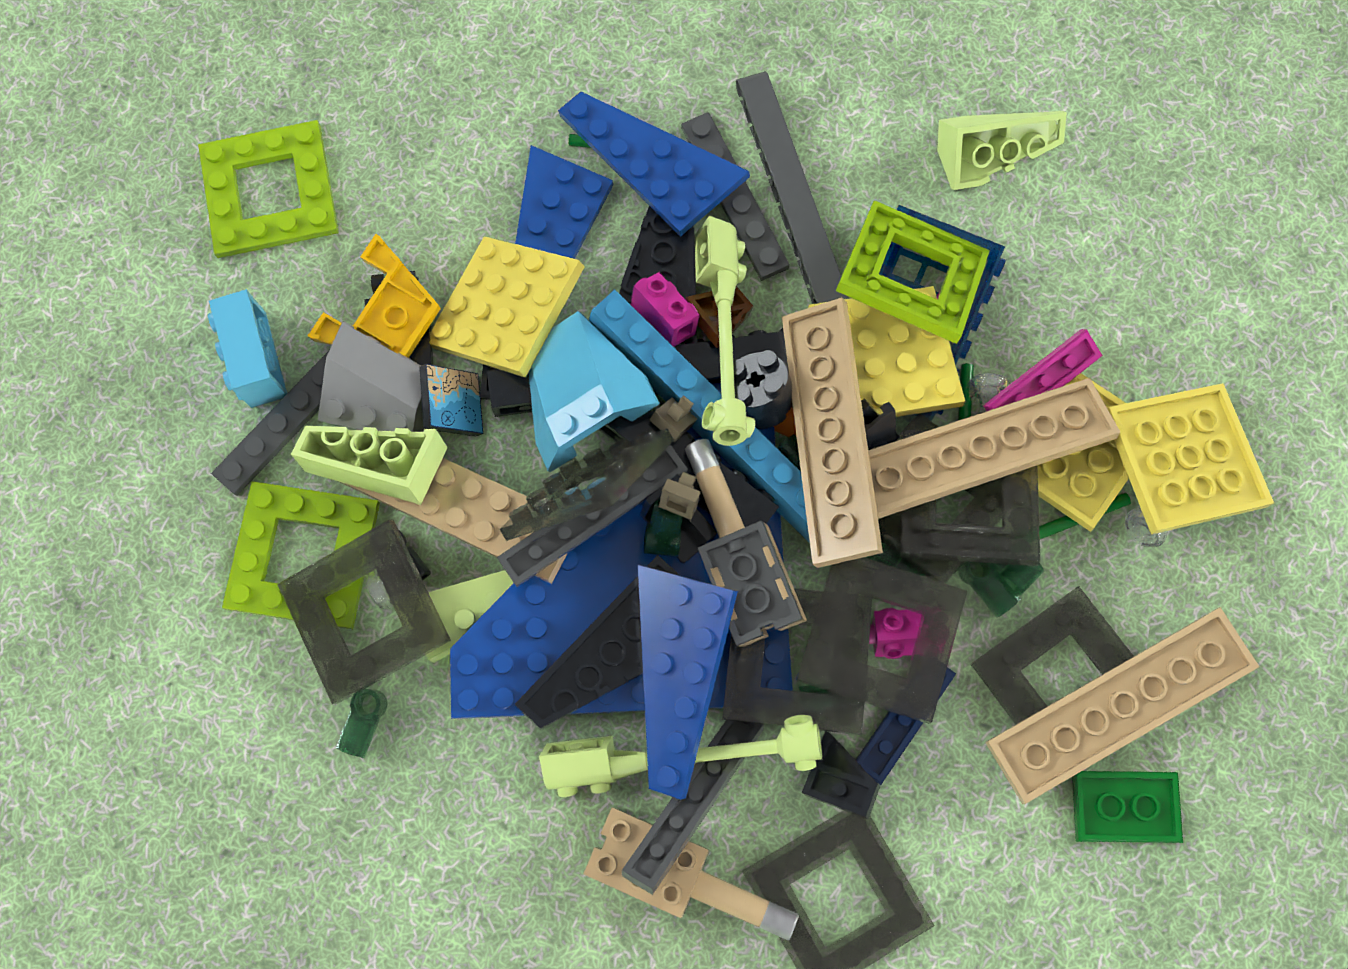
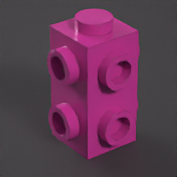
[631,272,699,347]
[866,606,946,659]

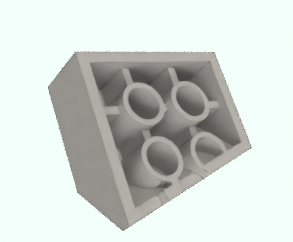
[318,321,424,432]

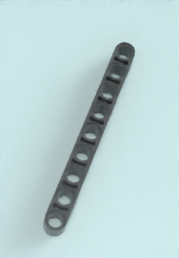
[736,71,849,304]

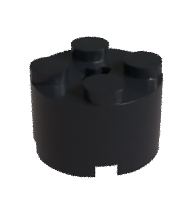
[733,350,793,429]

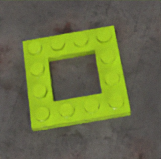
[198,120,339,258]
[836,200,990,344]
[222,481,380,630]

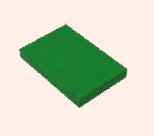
[1072,771,1183,843]

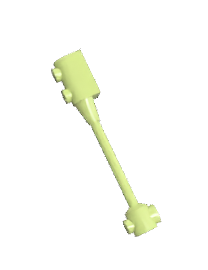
[695,216,755,446]
[539,715,822,797]

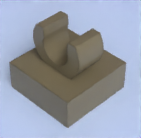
[650,395,697,442]
[659,472,700,520]

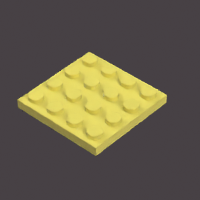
[429,237,585,378]
[808,286,965,417]
[1008,373,1129,532]
[1107,383,1274,535]

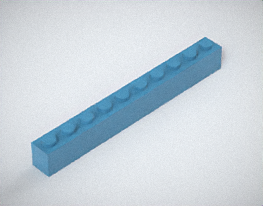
[589,289,810,543]

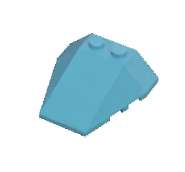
[529,311,660,472]

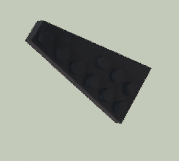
[619,206,697,344]
[515,555,680,730]

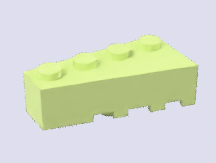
[291,426,447,505]
[397,570,514,663]

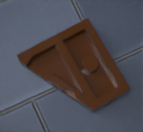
[685,286,753,348]

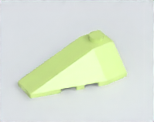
[937,111,1067,190]

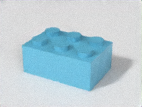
[208,289,287,408]

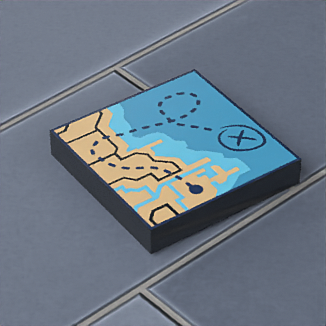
[419,364,484,437]

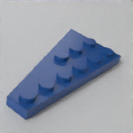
[558,91,750,237]
[515,145,614,259]
[638,565,738,800]

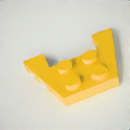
[308,234,441,358]

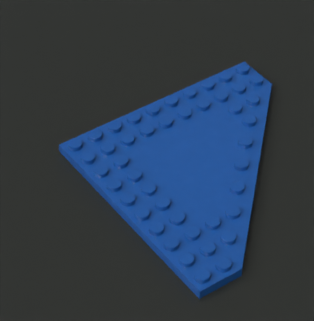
[450,383,794,719]

